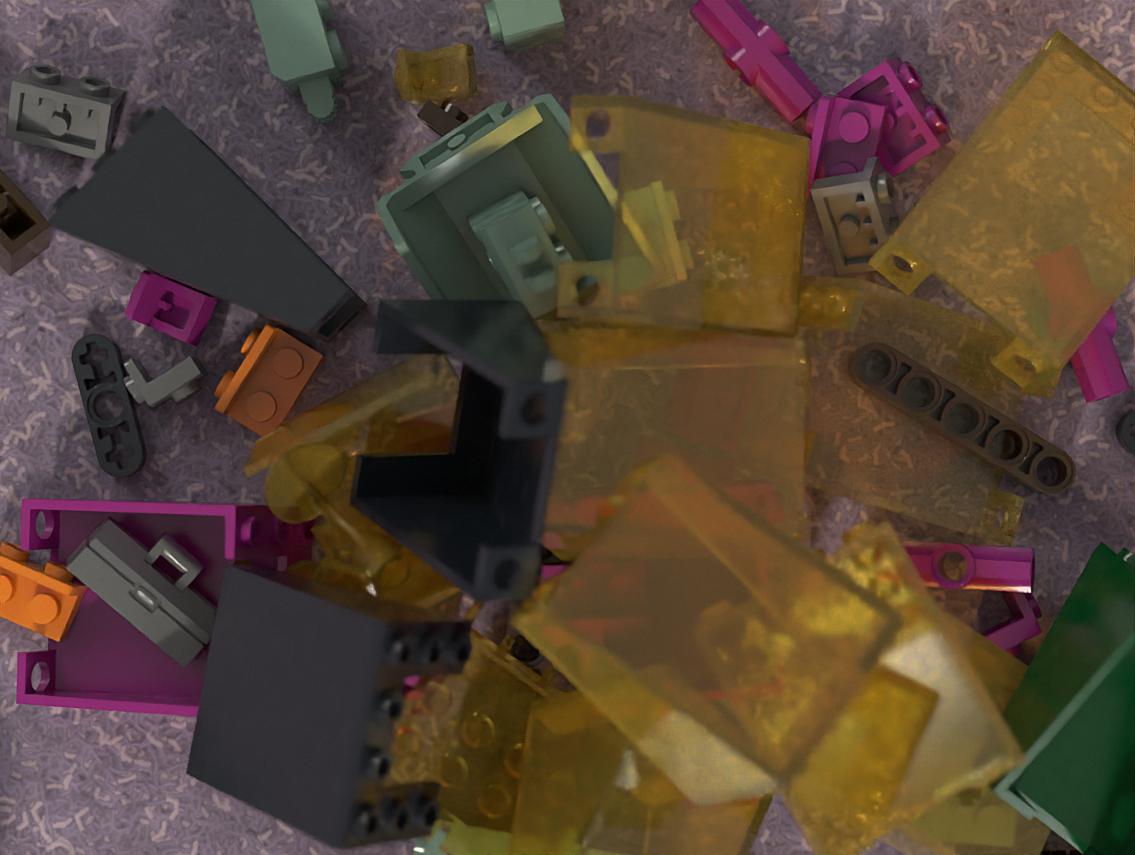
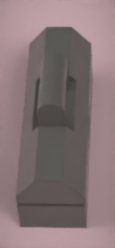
[66,515,217,668]

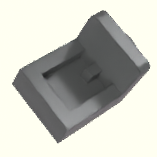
[123,356,208,408]

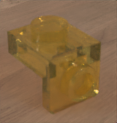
[394,43,478,106]

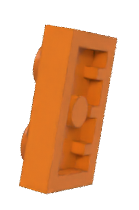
[214,322,325,442]
[0,541,88,642]

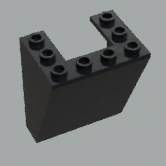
[47,105,368,344]
[349,299,570,603]
[186,565,473,851]

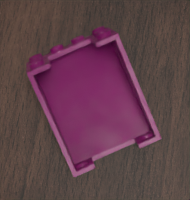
[16,498,317,717]

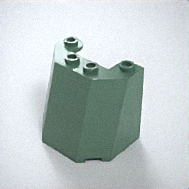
[375,93,666,329]

